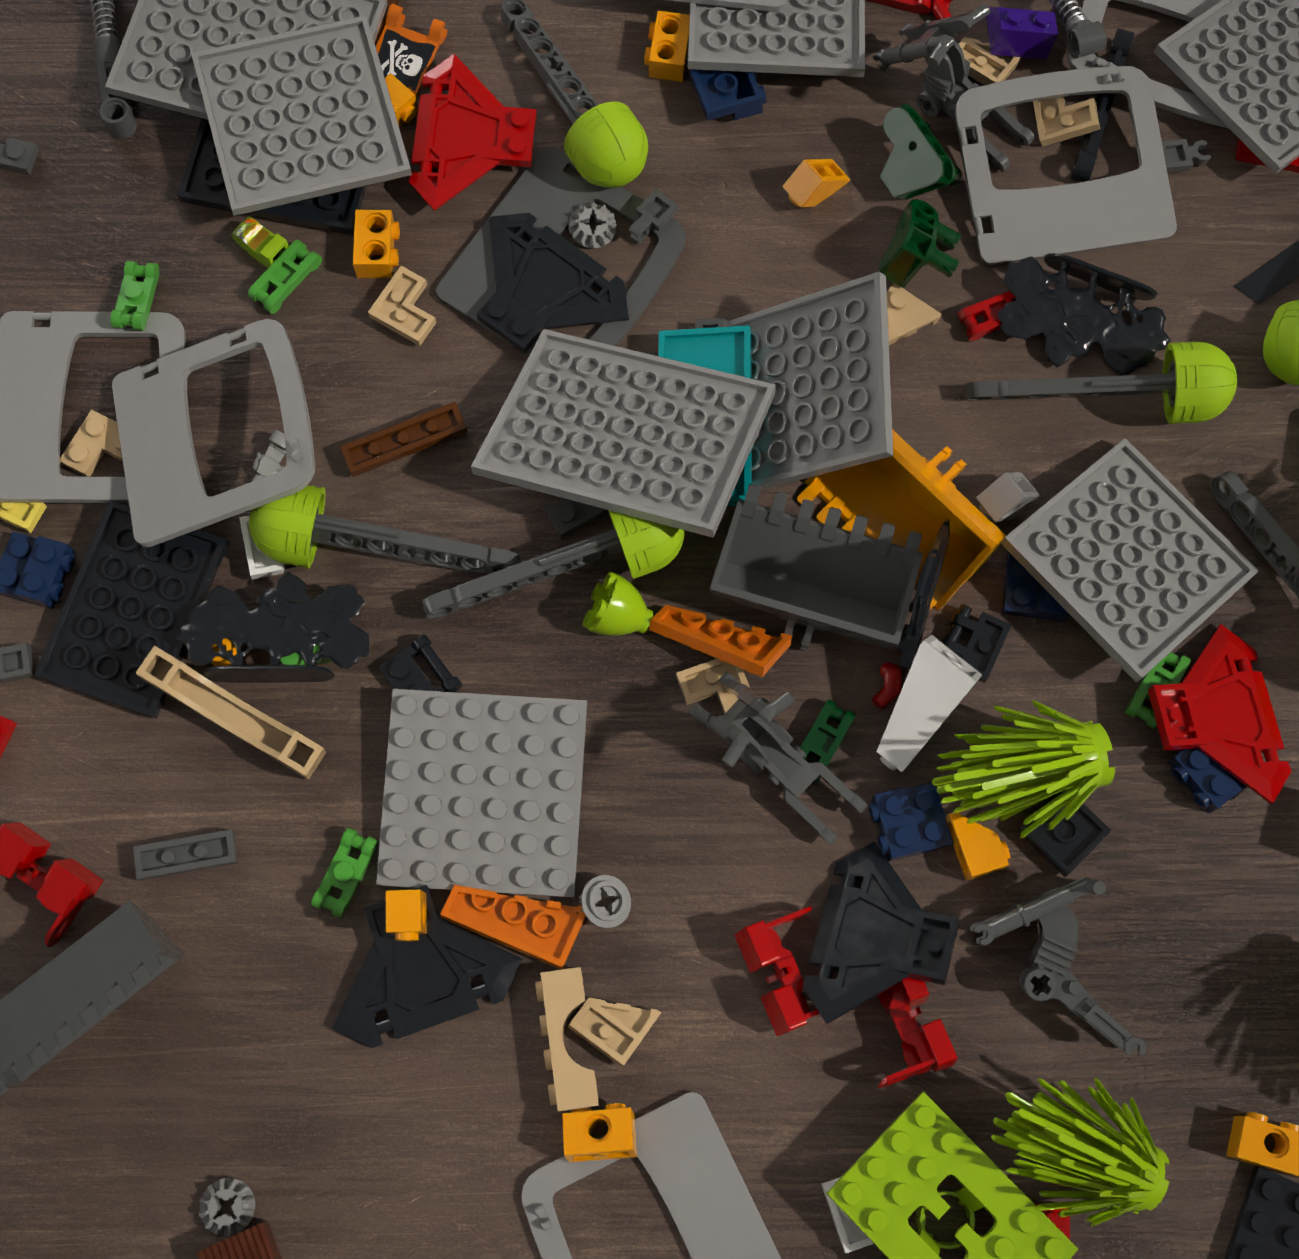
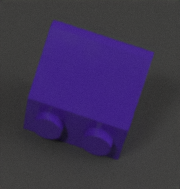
[986,7,1058,59]

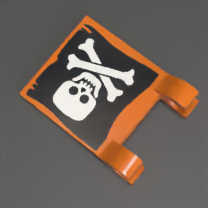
[376,4,448,96]

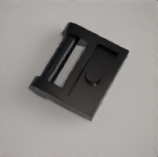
[379,634,463,692]

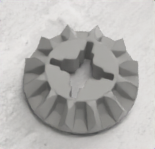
[569,201,617,248]
[579,875,631,929]
[199,1178,255,1236]

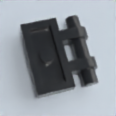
[941,604,1012,683]

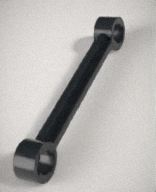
[1070,28,1135,182]

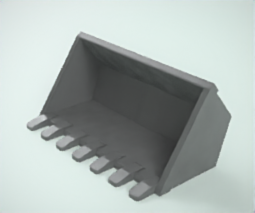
[710,484,923,651]
[0,900,184,1096]

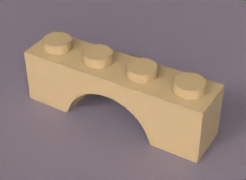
[535,967,599,1112]

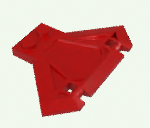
[409,54,537,211]
[1148,624,1292,804]

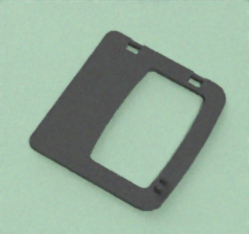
[436,146,686,356]

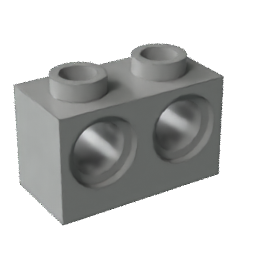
[976,472,1041,522]

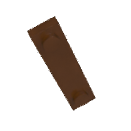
[340,402,468,477]

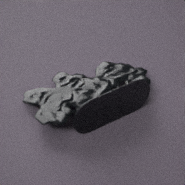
[998,253,1171,376]
[176,571,369,683]

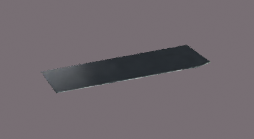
[1235,241,1299,303]

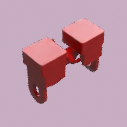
[0,822,104,948]
[734,906,820,1037]
[877,978,958,1088]

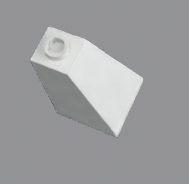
[876,635,982,772]

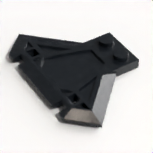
[477,213,629,353]
[896,518,950,668]
[803,842,959,1024]
[332,885,523,1048]

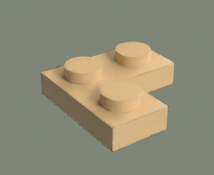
[1033,97,1101,147]
[368,266,436,346]
[60,410,123,477]
[676,659,750,714]

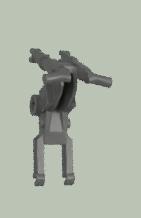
[873,4,1035,172]
[688,671,868,846]
[969,878,1147,1056]

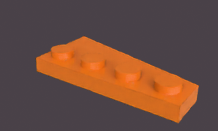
[649,605,792,677]
[440,885,586,970]

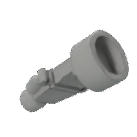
[252,429,286,482]

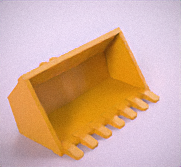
[797,429,1006,611]

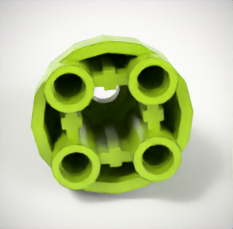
[582,572,653,636]

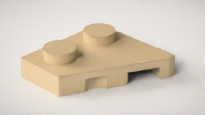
[959,37,1023,85]
[887,283,942,345]
[568,998,661,1068]

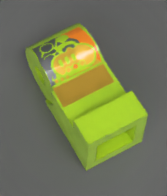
[231,216,289,268]

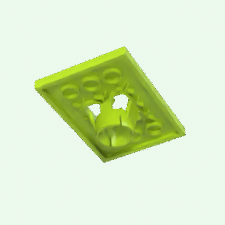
[826,1092,1079,1259]

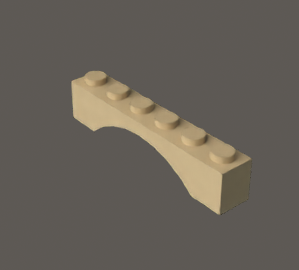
[136,646,326,780]

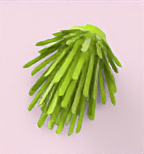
[932,700,1115,839]
[991,1077,1170,1226]

